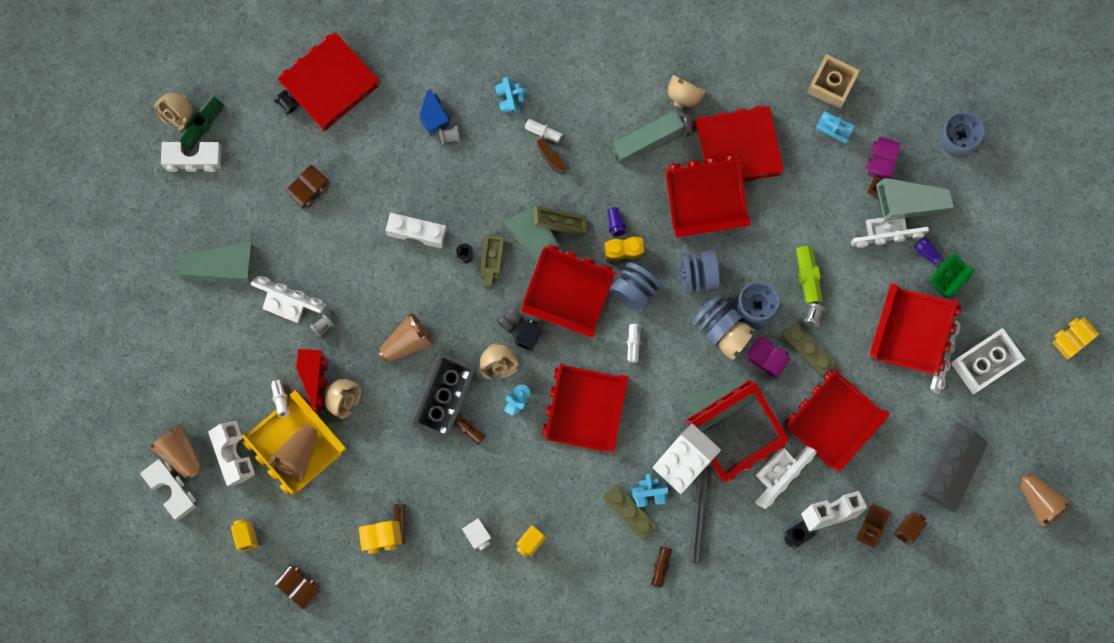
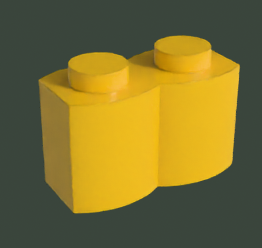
[604,237,644,263]
[1052,317,1099,360]
[231,519,259,552]
[359,521,402,554]
[516,525,546,558]

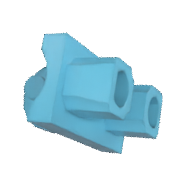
[495,77,528,114]
[816,111,855,144]
[504,384,531,416]
[631,474,669,507]

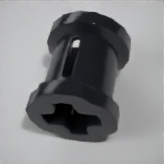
[274,90,299,115]
[456,243,473,264]

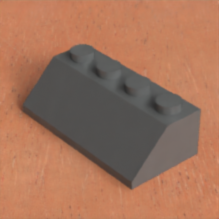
[407,352,476,439]
[921,423,988,512]

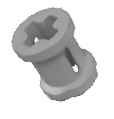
[439,126,460,145]
[803,303,826,327]
[310,314,335,339]

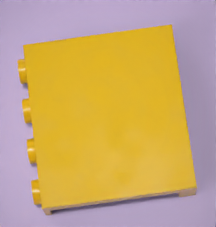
[242,390,347,496]

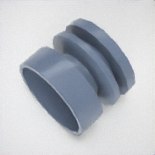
[940,111,984,157]
[680,250,720,294]
[610,262,661,312]
[736,281,780,329]
[691,295,743,346]

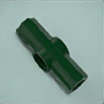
[177,95,225,150]

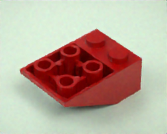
[296,349,329,414]

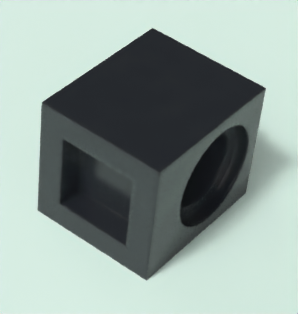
[515,319,541,351]
[783,520,816,549]

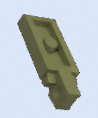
[480,234,504,289]

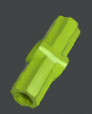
[795,245,823,305]

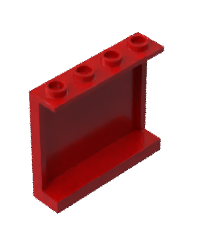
[278,32,380,133]
[695,105,784,182]
[664,154,751,238]
[519,244,617,338]
[869,283,962,376]
[542,363,628,454]
[785,368,890,474]

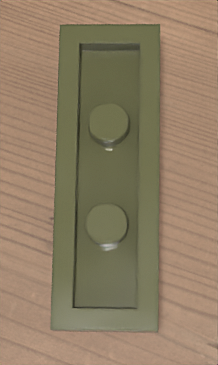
[533,206,587,237]
[782,322,836,377]
[603,484,657,540]

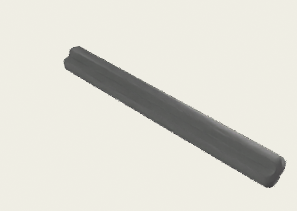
[690,467,709,563]

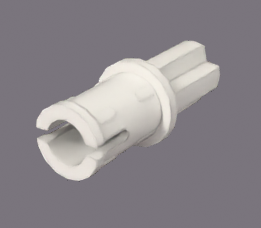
[525,119,563,144]
[626,324,642,363]
[271,380,290,417]

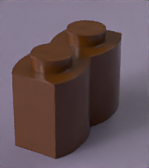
[285,164,329,209]
[893,512,927,545]
[274,566,320,610]

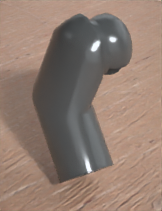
[678,109,695,137]

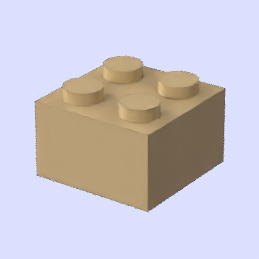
[807,54,860,109]

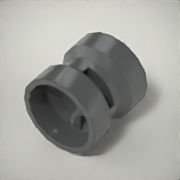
[496,307,523,334]

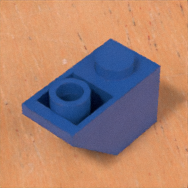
[420,89,450,136]

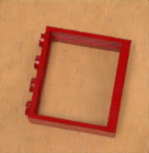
[685,380,789,482]

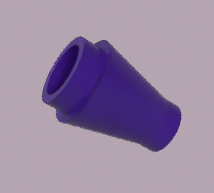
[607,207,627,237]
[914,237,942,265]

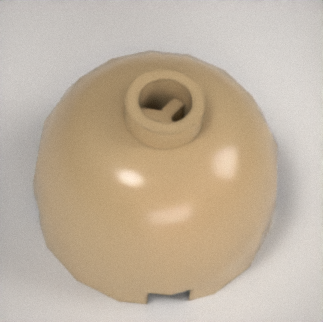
[668,75,706,109]
[154,92,193,130]
[719,321,755,360]
[480,344,519,380]
[324,379,361,419]

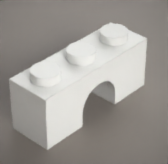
[161,142,222,172]
[385,213,447,249]
[208,421,255,486]
[140,459,197,521]
[801,491,867,531]

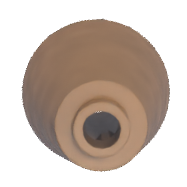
[379,313,434,363]
[149,423,201,479]
[269,425,319,481]
[1020,474,1074,529]

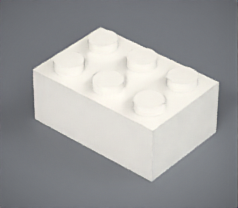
[951,328,1025,395]
[652,424,721,494]

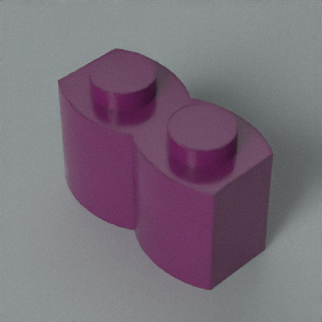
[865,136,901,179]
[745,337,791,379]

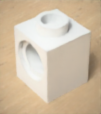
[462,518,492,551]

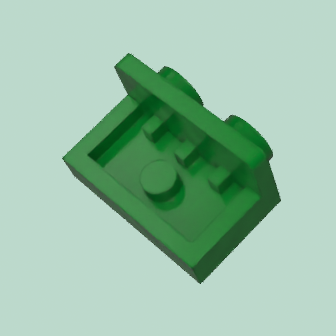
[928,253,975,298]

